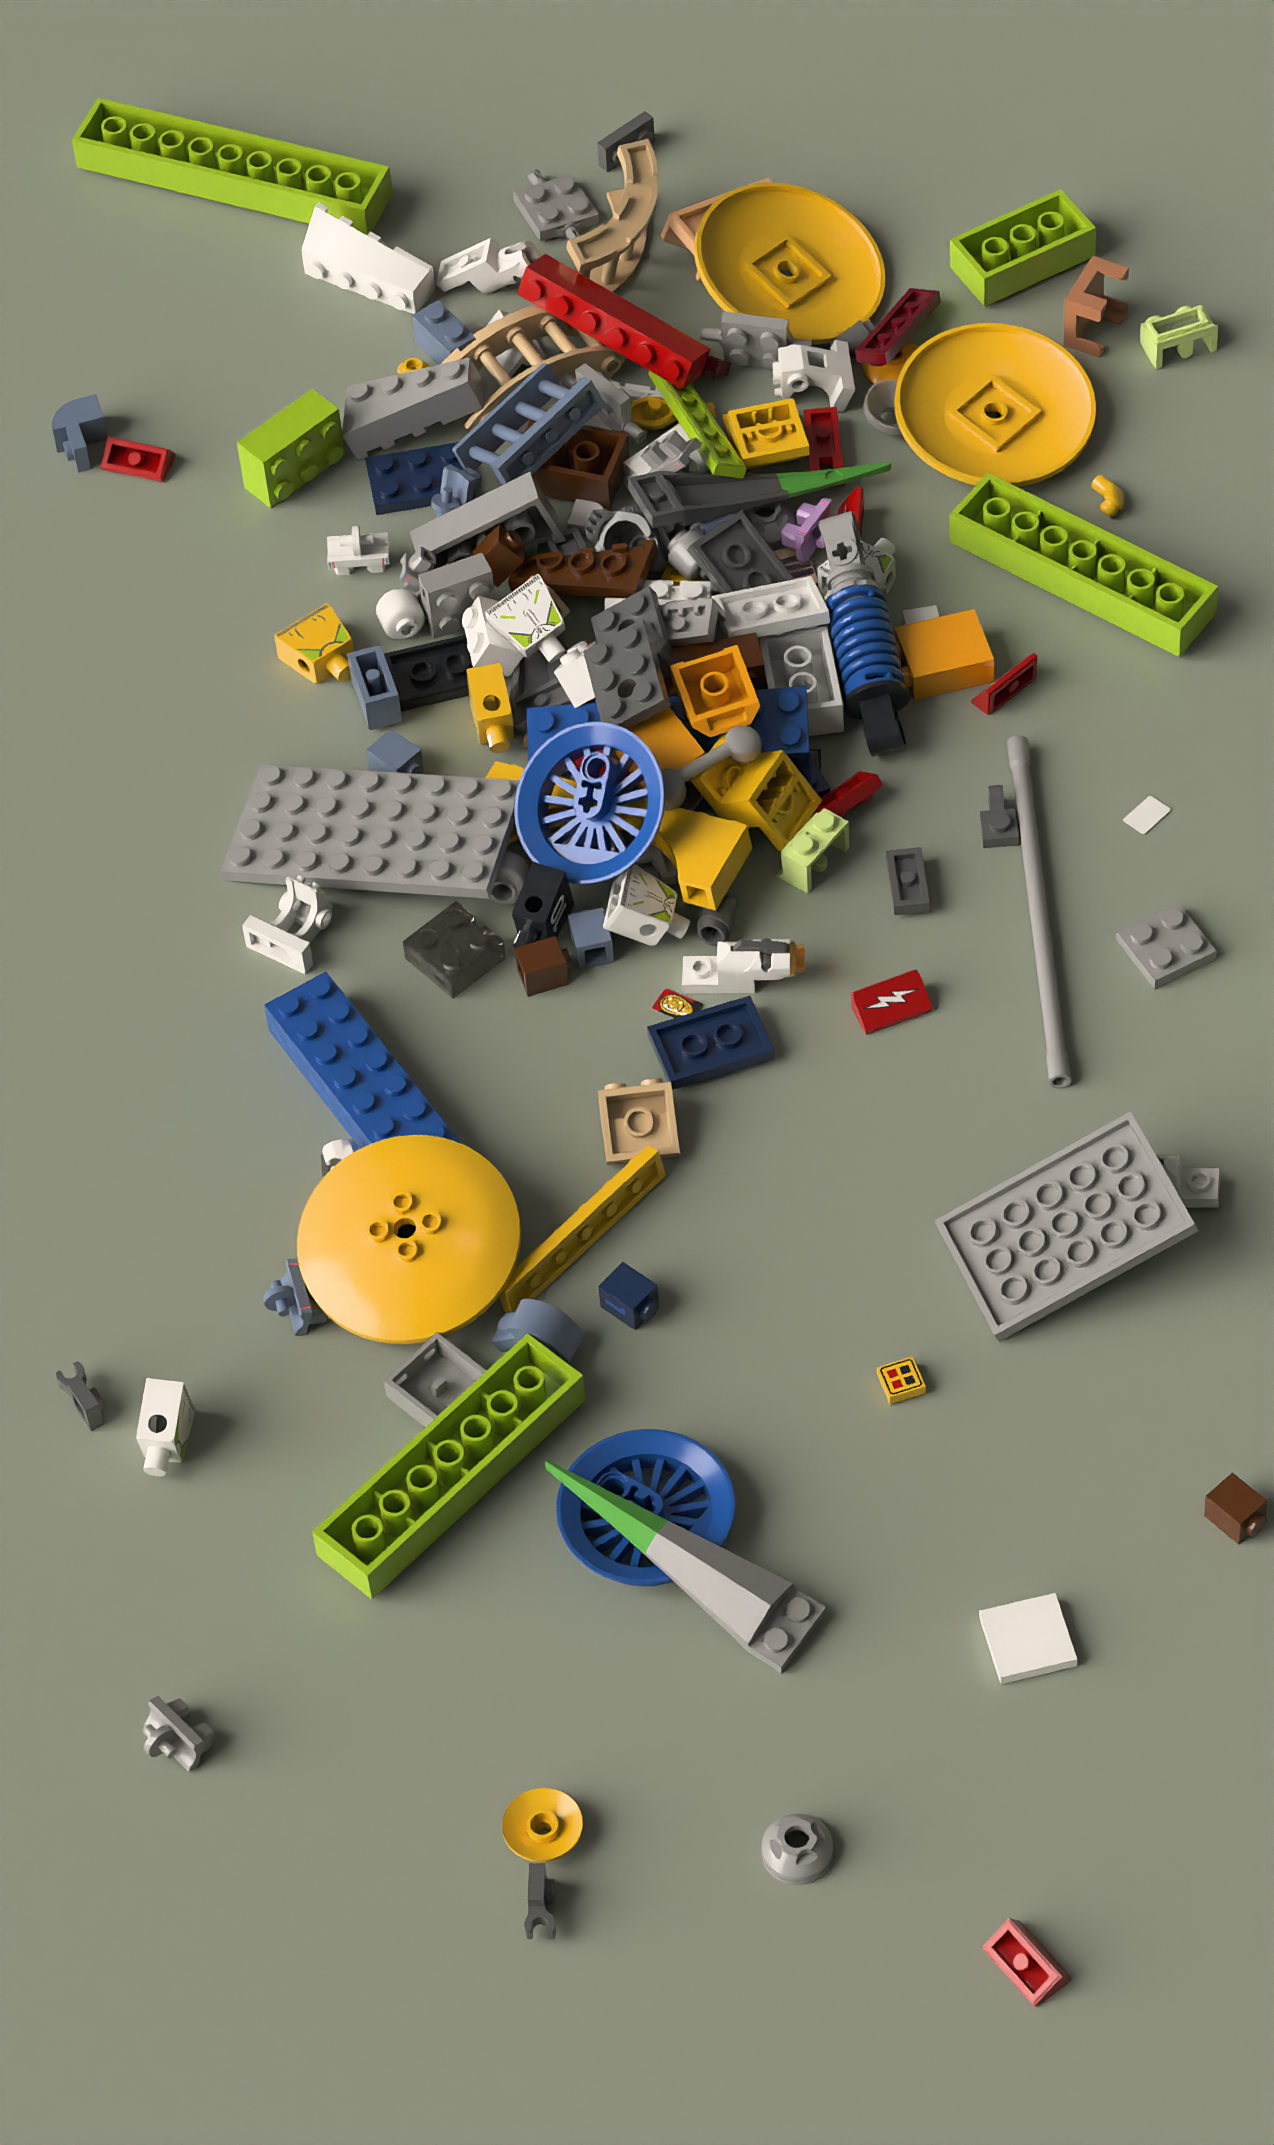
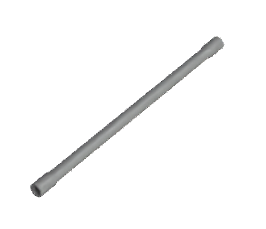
[1007,735,1071,1088]

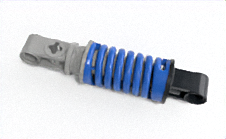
[819,511,910,757]

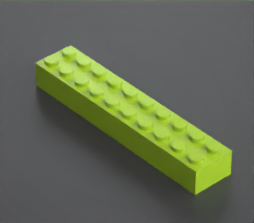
[72,97,393,235]

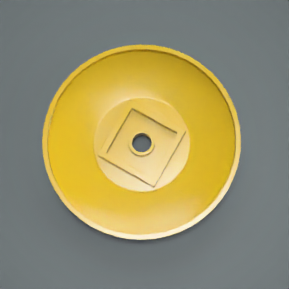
[694,182,885,345]
[894,323,1096,487]
[297,1135,521,1344]

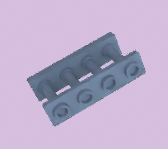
[452,363,606,485]

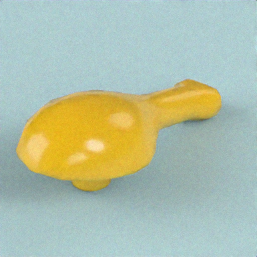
[631,396,716,431]

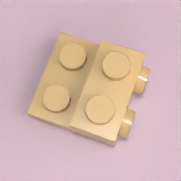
[598,1078,680,1165]

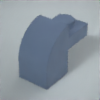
[52,394,108,473]
[491,1299,585,1363]

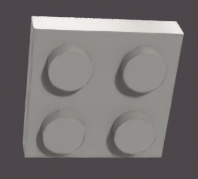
[1116,902,1217,990]

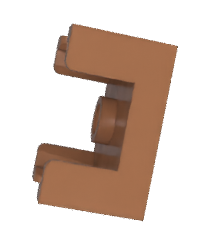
[1064,256,1129,358]

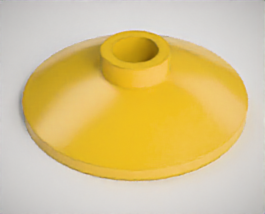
[502,1788,583,1862]

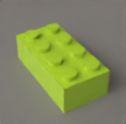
[950,189,1096,307]

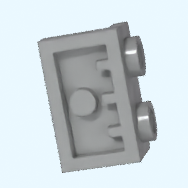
[660,597,727,647]

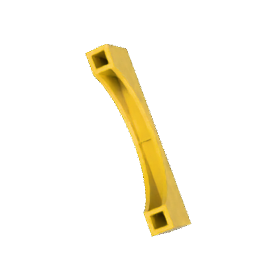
[485,761,752,911]

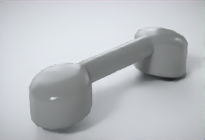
[661,725,762,811]

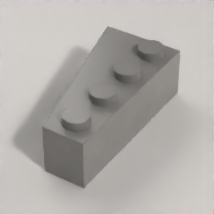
[342,357,485,461]
[409,472,566,568]

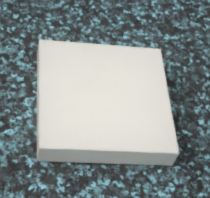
[979,1593,1077,1684]

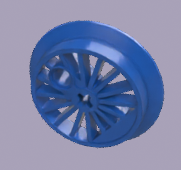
[514,722,665,885]
[556,1429,735,1586]

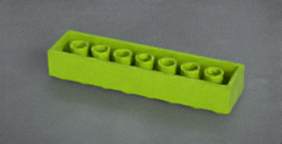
[949,473,1218,657]
[312,1333,586,1600]

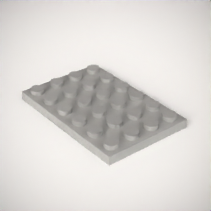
[934,1111,1199,1342]

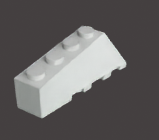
[301,202,435,314]

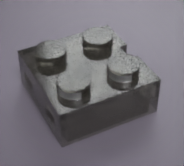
[403,901,506,999]

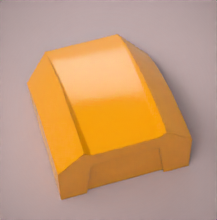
[670,645,760,737]

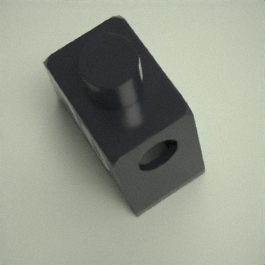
[512,862,575,948]

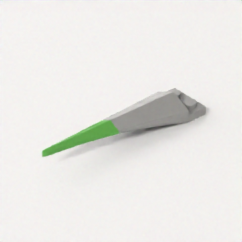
[545,1461,826,1673]

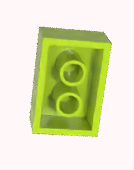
[237,389,345,508]

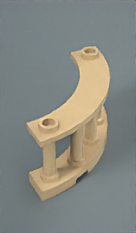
[566,139,659,293]
[441,305,627,430]

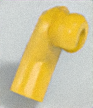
[1091,474,1124,517]

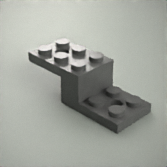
[583,586,675,729]

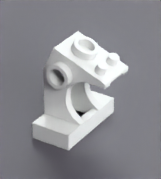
[772,340,855,412]
[242,875,333,975]

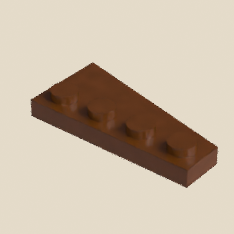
[508,539,658,598]

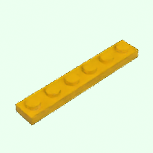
[499,1145,666,1312]

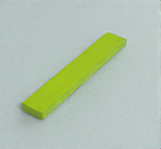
[648,371,747,479]

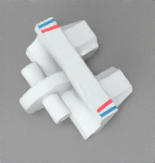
[327,525,389,576]

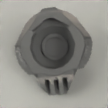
[584,506,671,580]

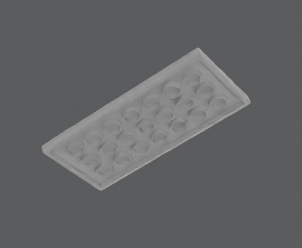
[220,764,519,899]

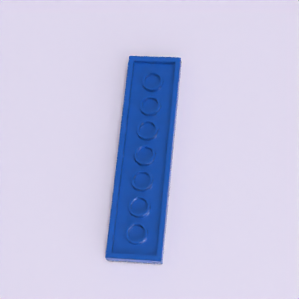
[526,686,810,776]

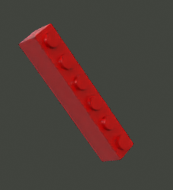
[517,254,711,390]

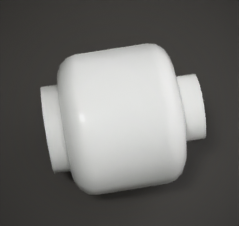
[376,589,425,640]

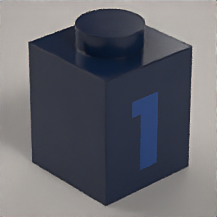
[598,1262,659,1330]

